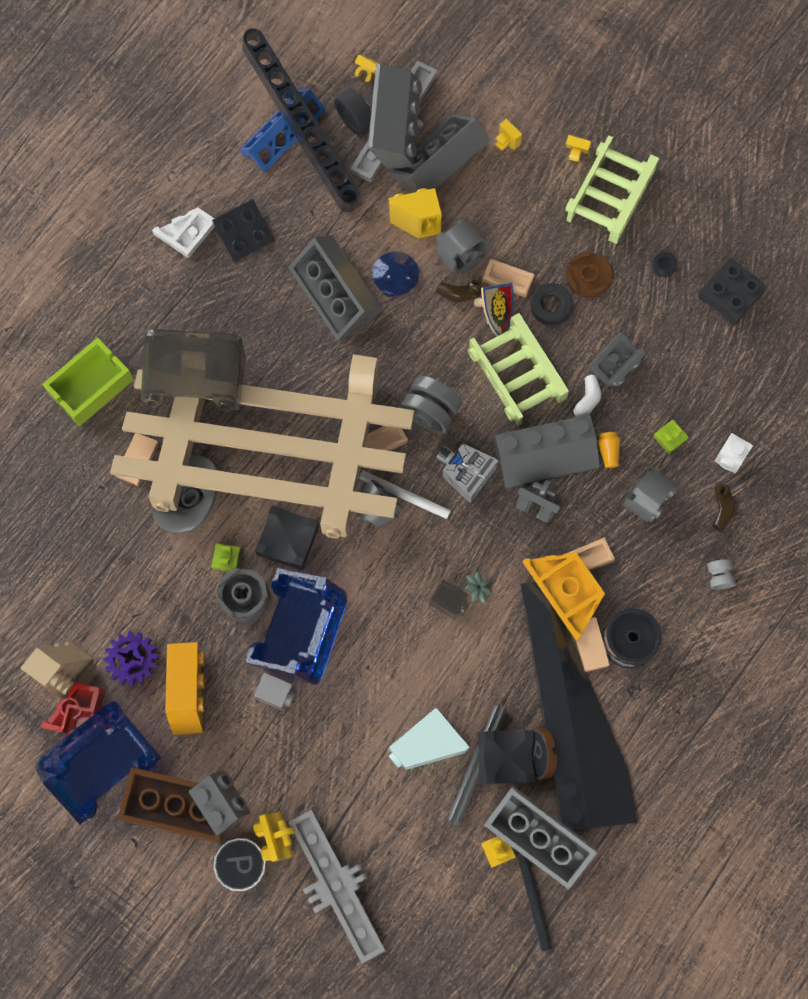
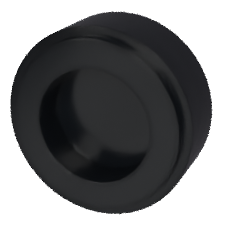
[652,252,677,277]

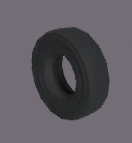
[530,283,573,326]

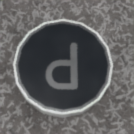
[214,838,266,891]

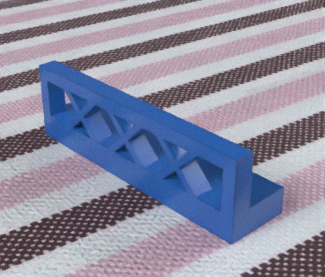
[239,88,327,172]

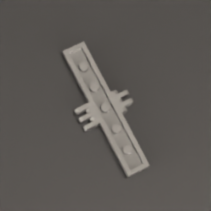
[350,61,437,183]
[289,810,385,964]

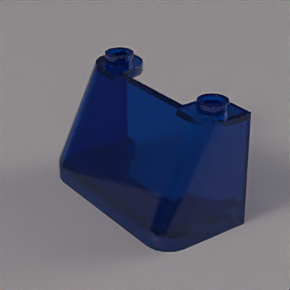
[245,568,347,685]
[35,701,162,825]

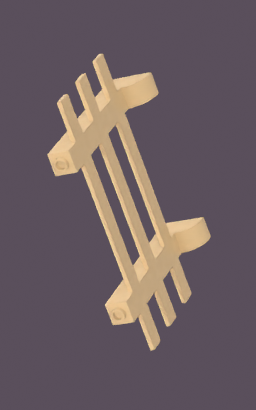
[110,330,414,538]

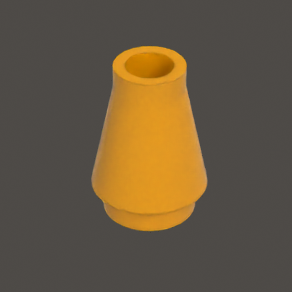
[597,432,621,468]

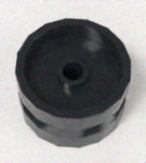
[603,608,662,669]

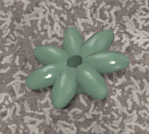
[465,572,492,603]

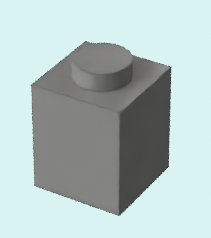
[254,673,295,711]

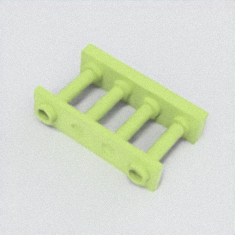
[565,136,659,244]
[468,313,569,426]

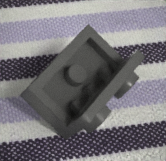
[587,332,646,387]
[189,770,251,836]

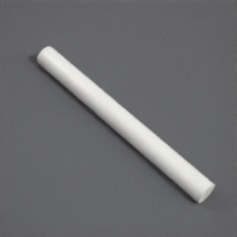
[359,470,451,519]

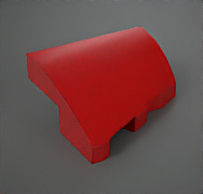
[41,683,105,740]

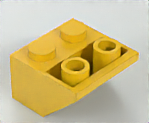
[389,188,441,239]

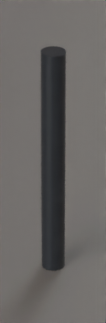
[515,849,552,952]

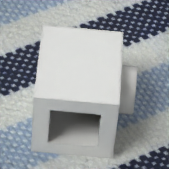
[715,433,753,473]

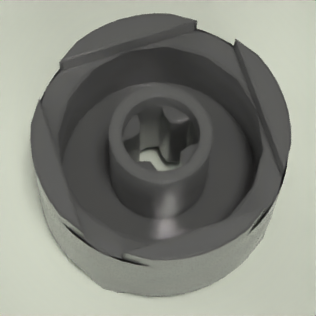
[436,218,490,275]
[622,465,678,522]
[217,568,270,624]

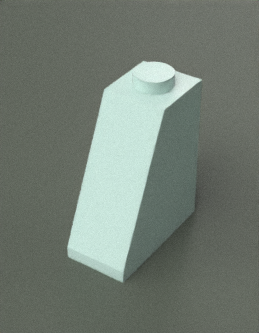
[389,708,469,770]

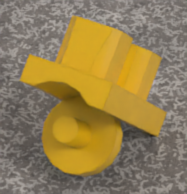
[253,811,296,862]

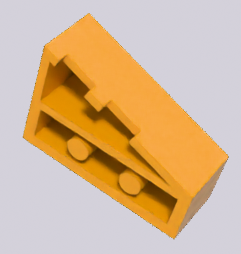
[165,642,205,735]

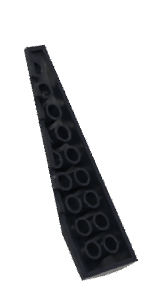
[520,582,637,832]

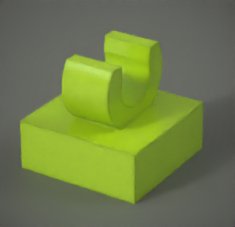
[653,420,689,454]
[211,543,241,572]

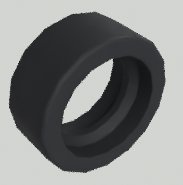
[334,88,372,135]

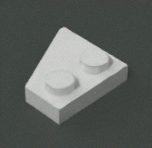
[152,208,215,258]

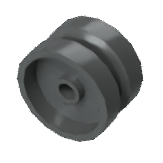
[400,375,463,434]

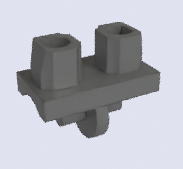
[516,479,562,523]

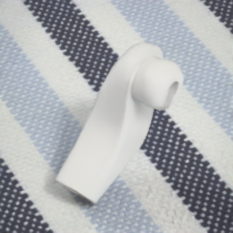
[574,375,601,417]

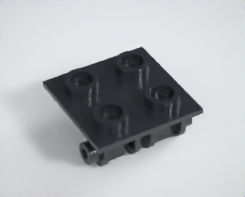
[212,199,275,262]

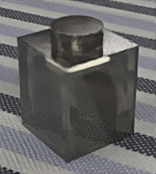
[430,579,470,620]

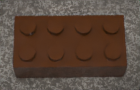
[117,768,225,844]

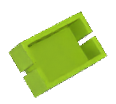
[42,338,134,427]

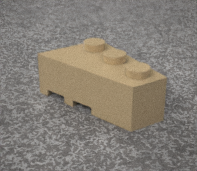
[20,641,92,698]

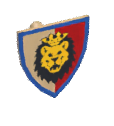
[474,283,513,336]

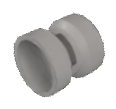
[707,559,736,590]

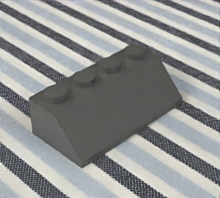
[368,63,422,170]
[388,114,490,193]
[288,236,382,341]
[494,414,600,489]
[484,786,599,890]

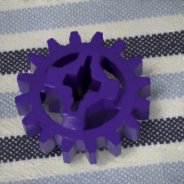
[103,631,159,687]

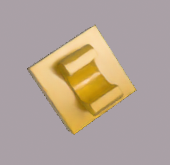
[355,54,379,83]
[495,119,522,151]
[566,135,591,162]
[481,836,515,868]

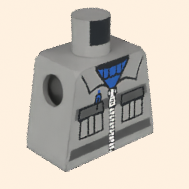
[437,444,498,503]

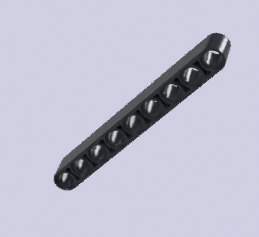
[242,28,360,212]

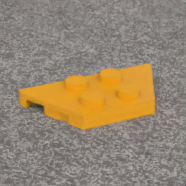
[522,552,605,641]

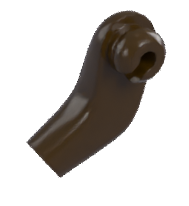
[436,280,482,303]
[712,483,735,532]

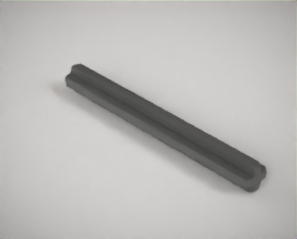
[447,705,507,826]

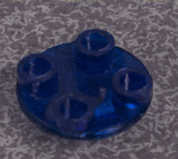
[372,252,419,297]

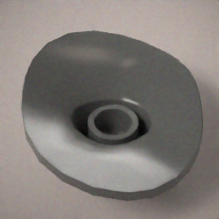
[152,455,218,534]

